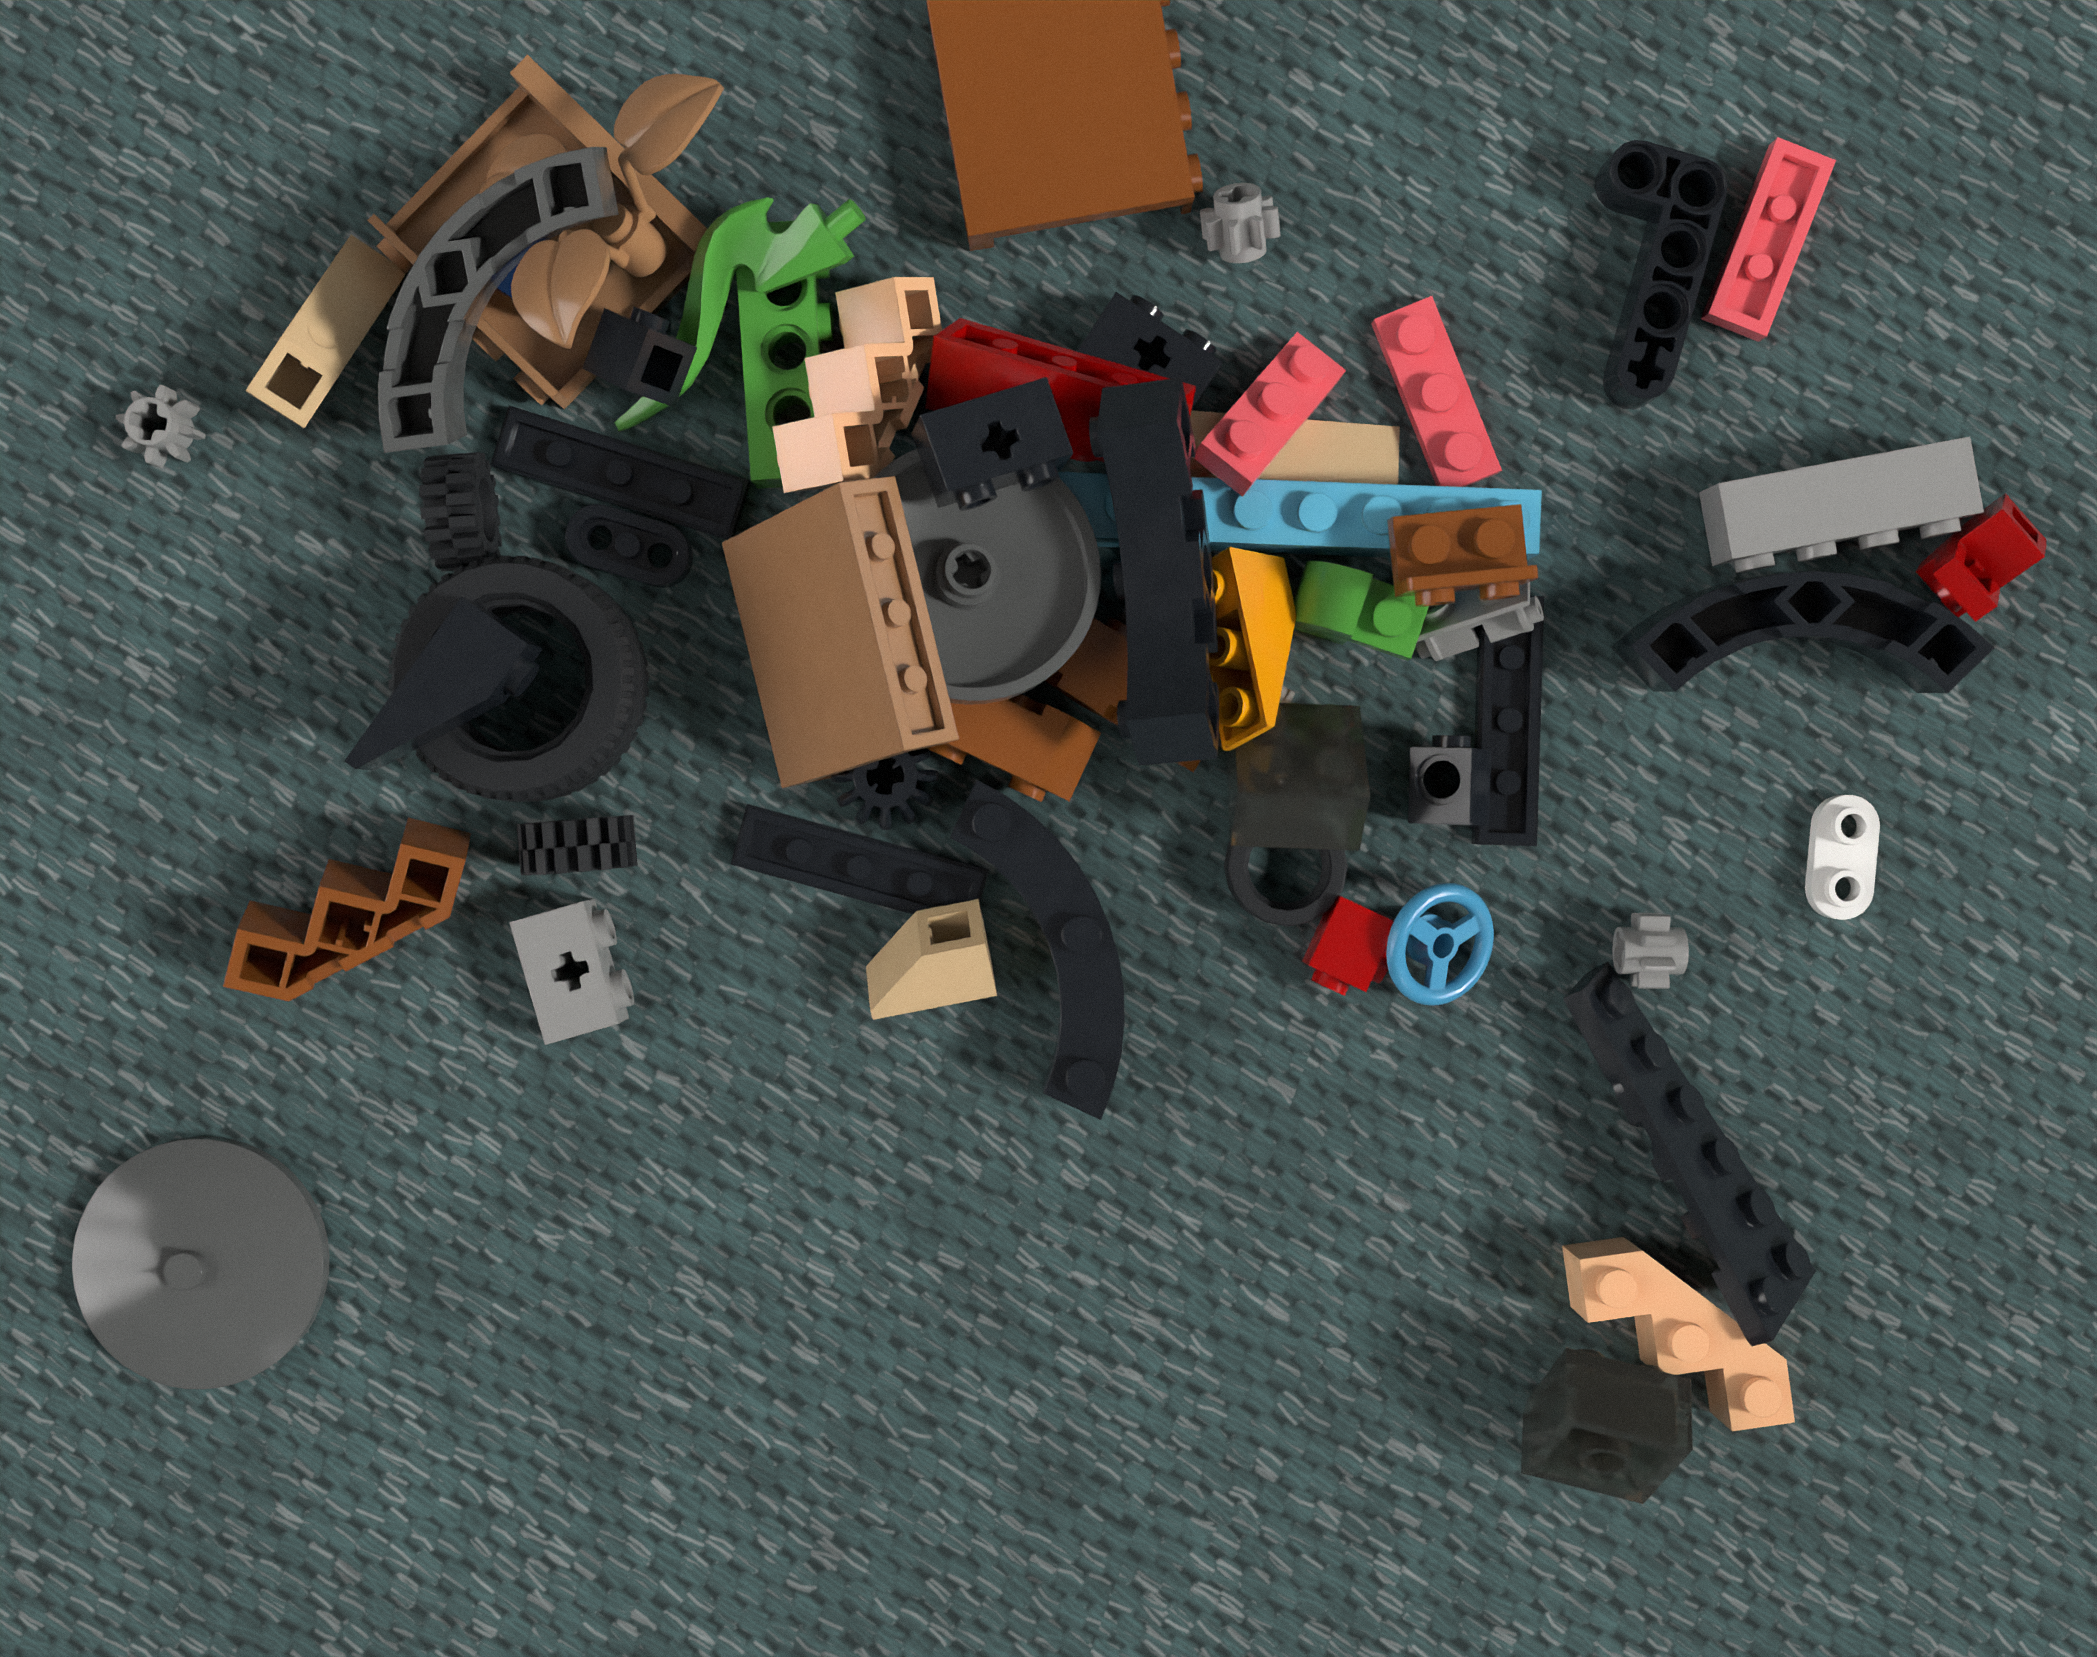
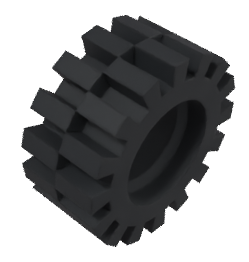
[419,452,502,571]
[516,815,638,876]

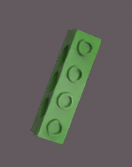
[736,220,834,489]

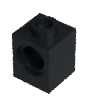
[1408,735,1492,826]

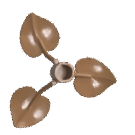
[480,74,725,349]

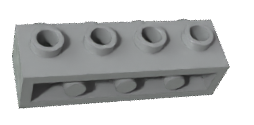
[1699,437,1984,573]

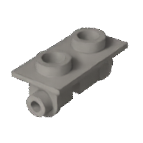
[1416,582,1544,661]

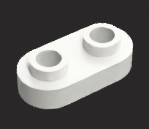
[1805,795,1880,920]

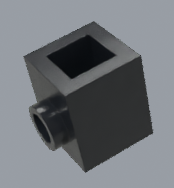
[582,306,697,407]

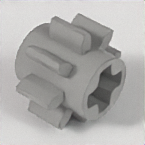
[1200,183,1280,263]
[116,385,206,468]
[1612,913,1689,989]

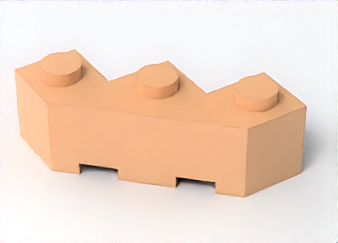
[772,277,942,493]
[1562,1237,1795,1431]

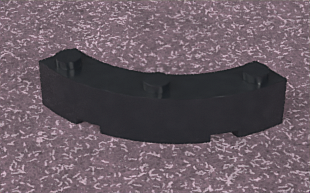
[1089,377,1219,766]
[1611,571,1994,693]
[950,780,1125,1120]

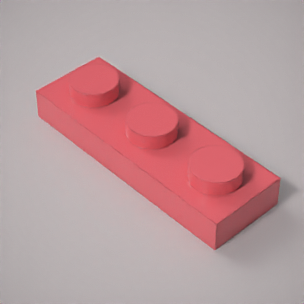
[1701,137,1836,342]
[1371,296,1502,487]
[1194,332,1346,497]

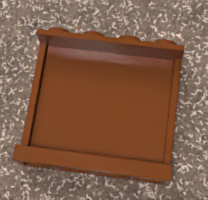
[926,0,1203,251]

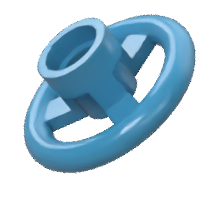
[1386,883,1494,1006]

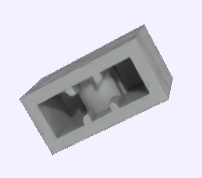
[509,899,634,1045]

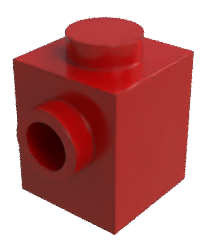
[1301,896,1394,996]

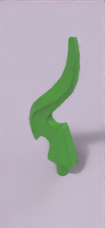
[614,197,866,431]

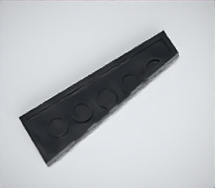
[1563,962,1816,1347]

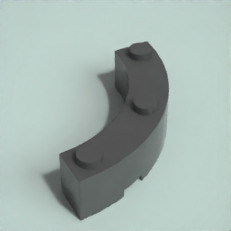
[378,147,619,453]

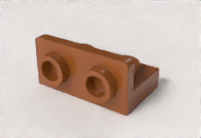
[1387,504,1538,607]

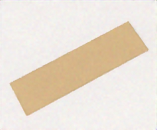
[1190,411,1400,485]

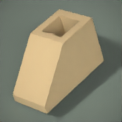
[866,899,997,1020]

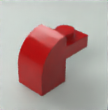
[1916,493,2047,622]

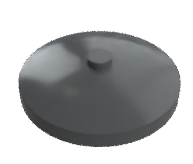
[873,441,1101,705]
[72,1136,330,1389]

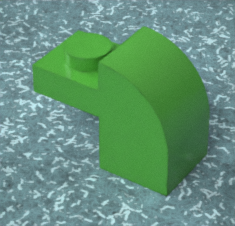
[1293,561,1429,661]

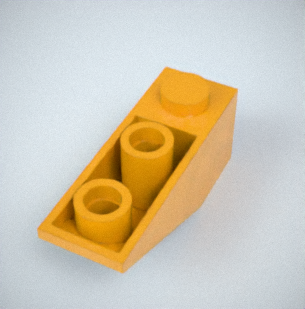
[1209,547,1296,751]

